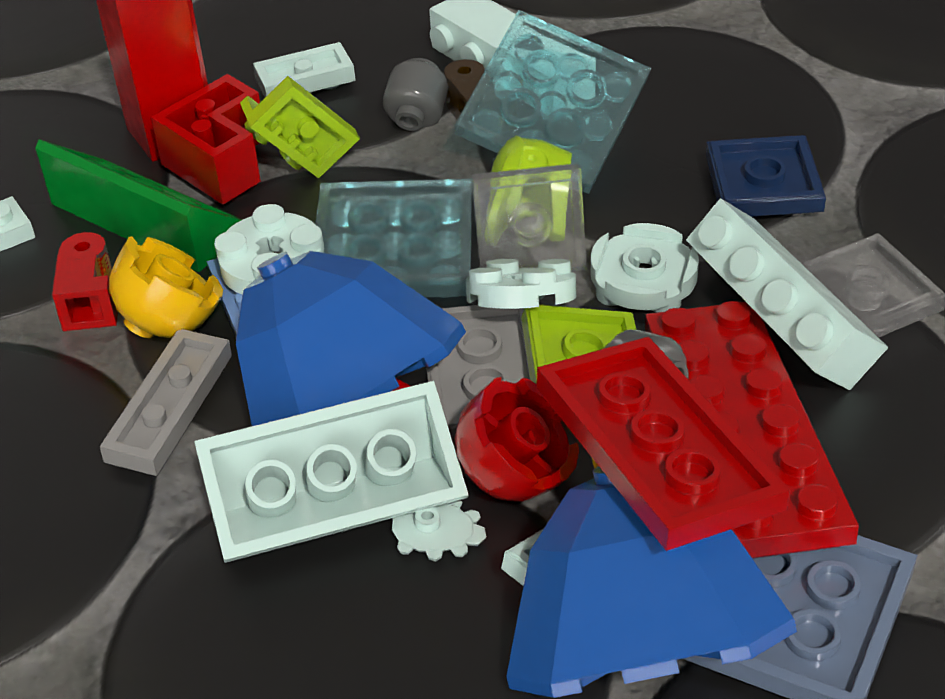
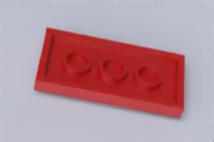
[536,336,790,551]

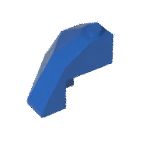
[236,251,466,426]
[506,467,797,698]

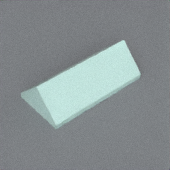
[194,381,468,563]

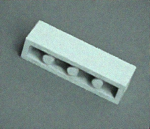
[429,0,595,122]
[686,198,888,390]

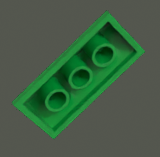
[35,139,243,272]

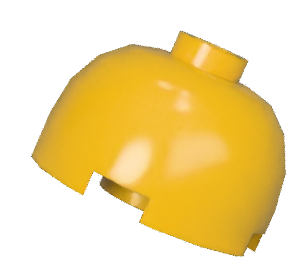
[109,236,224,338]

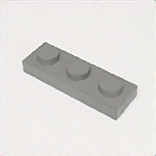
[100,329,232,476]

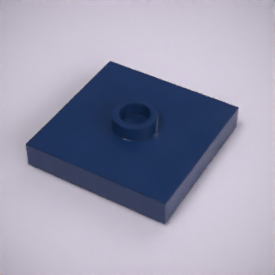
[706,135,826,216]

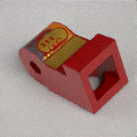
[52,232,118,331]

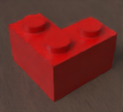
[151,74,261,205]

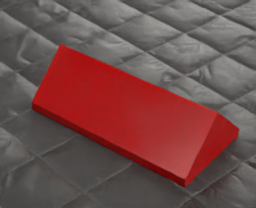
[96,0,208,162]

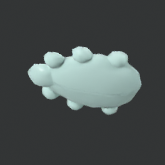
[392,500,487,561]

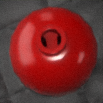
[454,377,579,501]

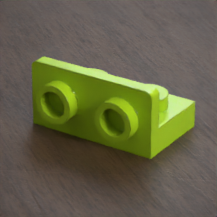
[240,76,360,178]

